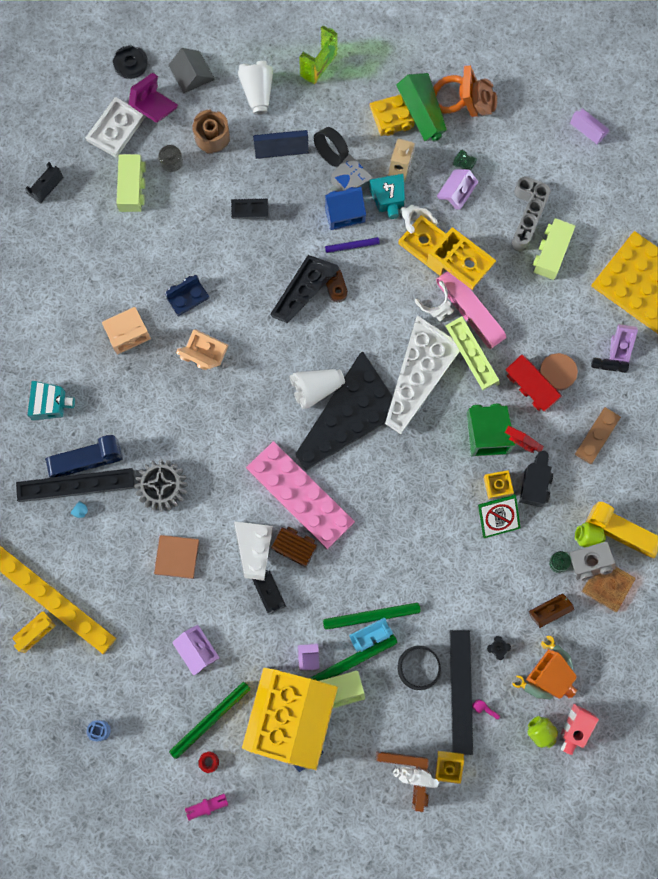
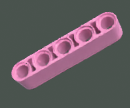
[436,271,506,349]

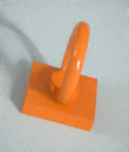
[433,65,478,117]

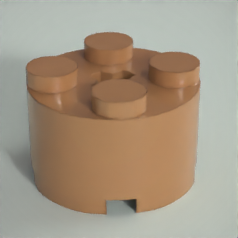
[192,110,230,154]

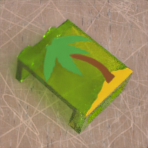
[299,25,338,85]

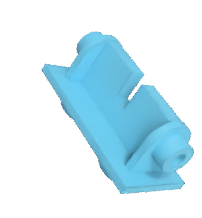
[349,618,393,652]

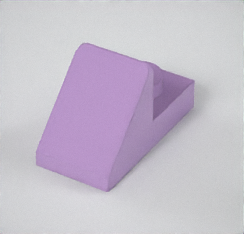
[610,324,638,363]

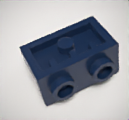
[165,275,209,317]

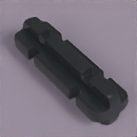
[591,357,629,373]

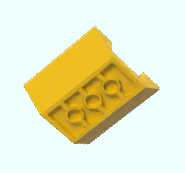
[242,668,338,770]

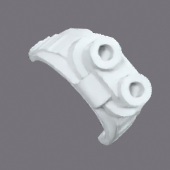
[400,205,438,233]
[415,281,453,321]
[393,767,439,788]

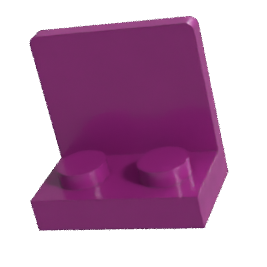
[128,72,178,123]

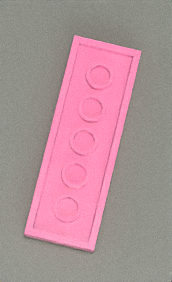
[246,441,355,550]

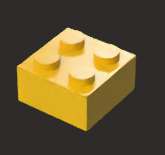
[483,470,514,500]
[435,751,464,784]

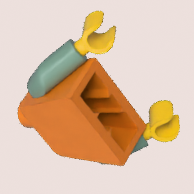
[512,636,577,700]

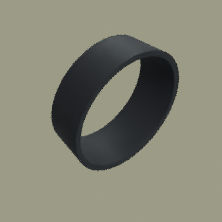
[313,127,349,167]
[397,646,441,690]

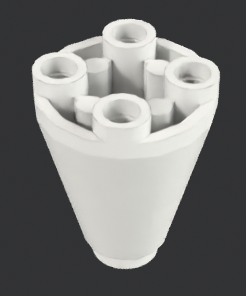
[238,61,273,115]
[289,369,345,409]

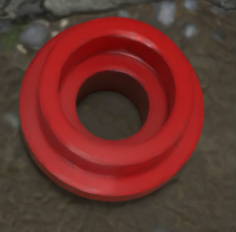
[198,752,219,773]

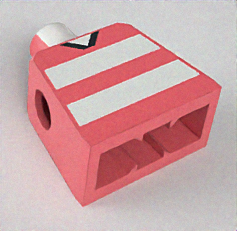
[561,704,599,755]

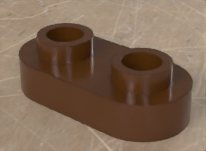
[326,269,348,302]

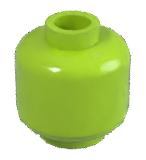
[575,522,606,548]
[527,716,558,748]

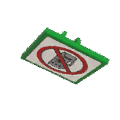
[478,495,521,538]

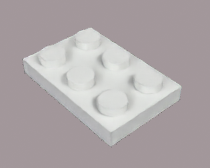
[86,97,146,158]

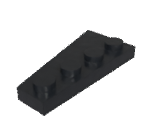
[270,255,340,323]

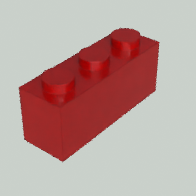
[505,354,563,412]

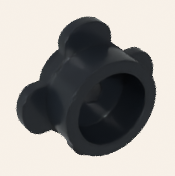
[487,636,511,660]

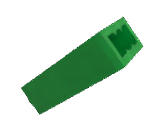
[396,73,447,142]

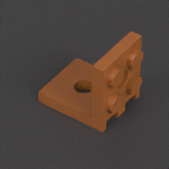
[375,751,431,812]

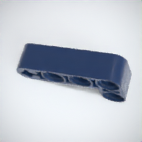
[45,435,123,478]

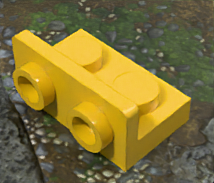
[12,611,56,653]

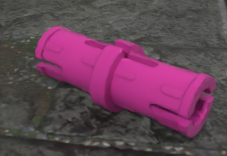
[185,793,229,821]

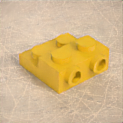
[370,94,415,136]

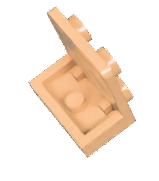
[176,329,229,370]

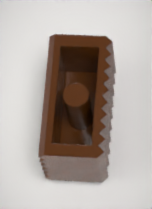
[271,526,317,568]

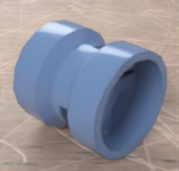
[86,720,111,742]

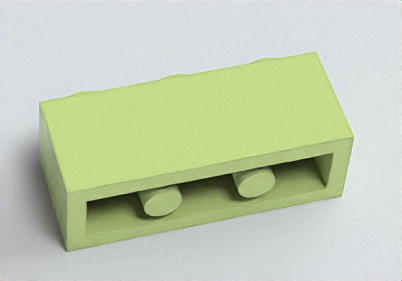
[116,154,146,212]
[533,218,575,280]

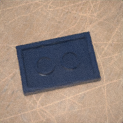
[253,130,309,159]

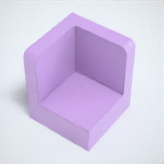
[298,644,320,671]

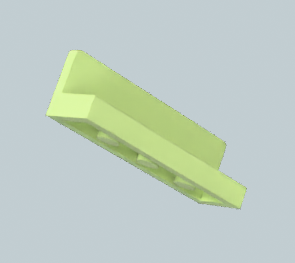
[445,316,500,391]
[319,671,365,709]

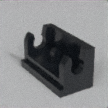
[25,162,64,204]
[231,198,269,219]
[252,570,286,615]

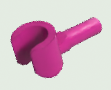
[472,700,500,720]

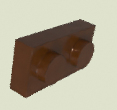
[529,593,574,628]

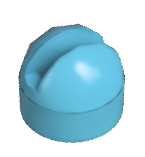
[70,501,88,518]

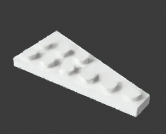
[385,316,460,434]

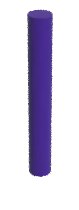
[325,237,380,253]

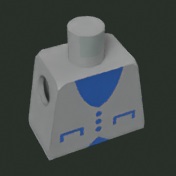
[328,154,373,193]

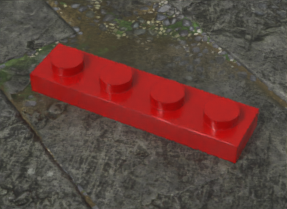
[505,425,544,454]

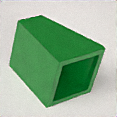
[467,403,515,457]

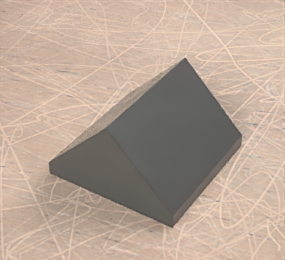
[168,48,215,94]

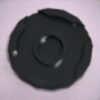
[112,45,148,79]

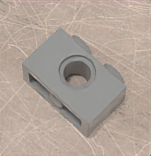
[569,542,615,581]

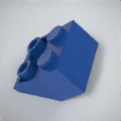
[325,187,366,230]

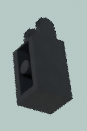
[519,450,554,507]

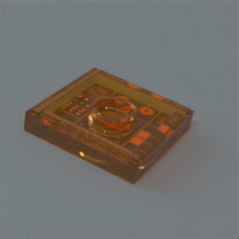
[581,562,636,613]

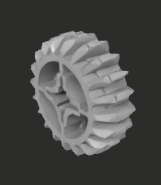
[135,459,188,512]

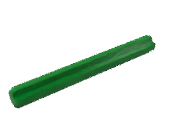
[323,602,421,630]
[309,634,398,681]
[169,682,250,759]

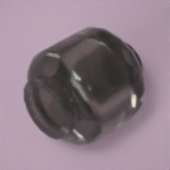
[158,145,183,172]

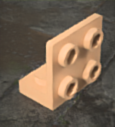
[102,307,151,355]

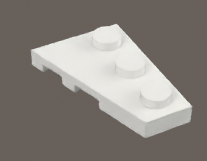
[234,521,273,580]

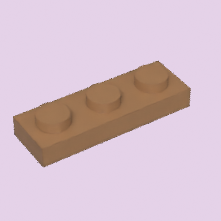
[575,407,621,464]

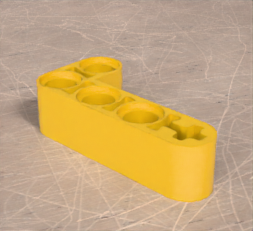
[586,502,658,558]

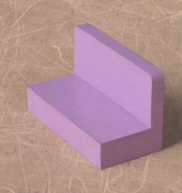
[570,108,610,144]
[437,170,478,210]
[173,625,219,675]

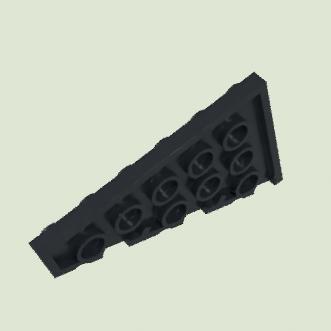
[295,352,393,471]

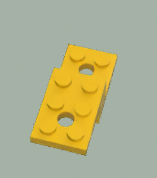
[398,215,496,290]

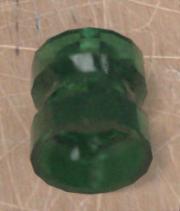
[452,149,477,171]
[549,551,571,573]

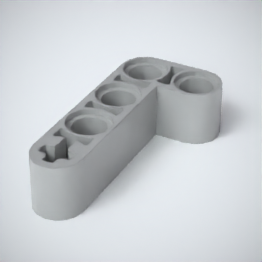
[512,176,551,251]

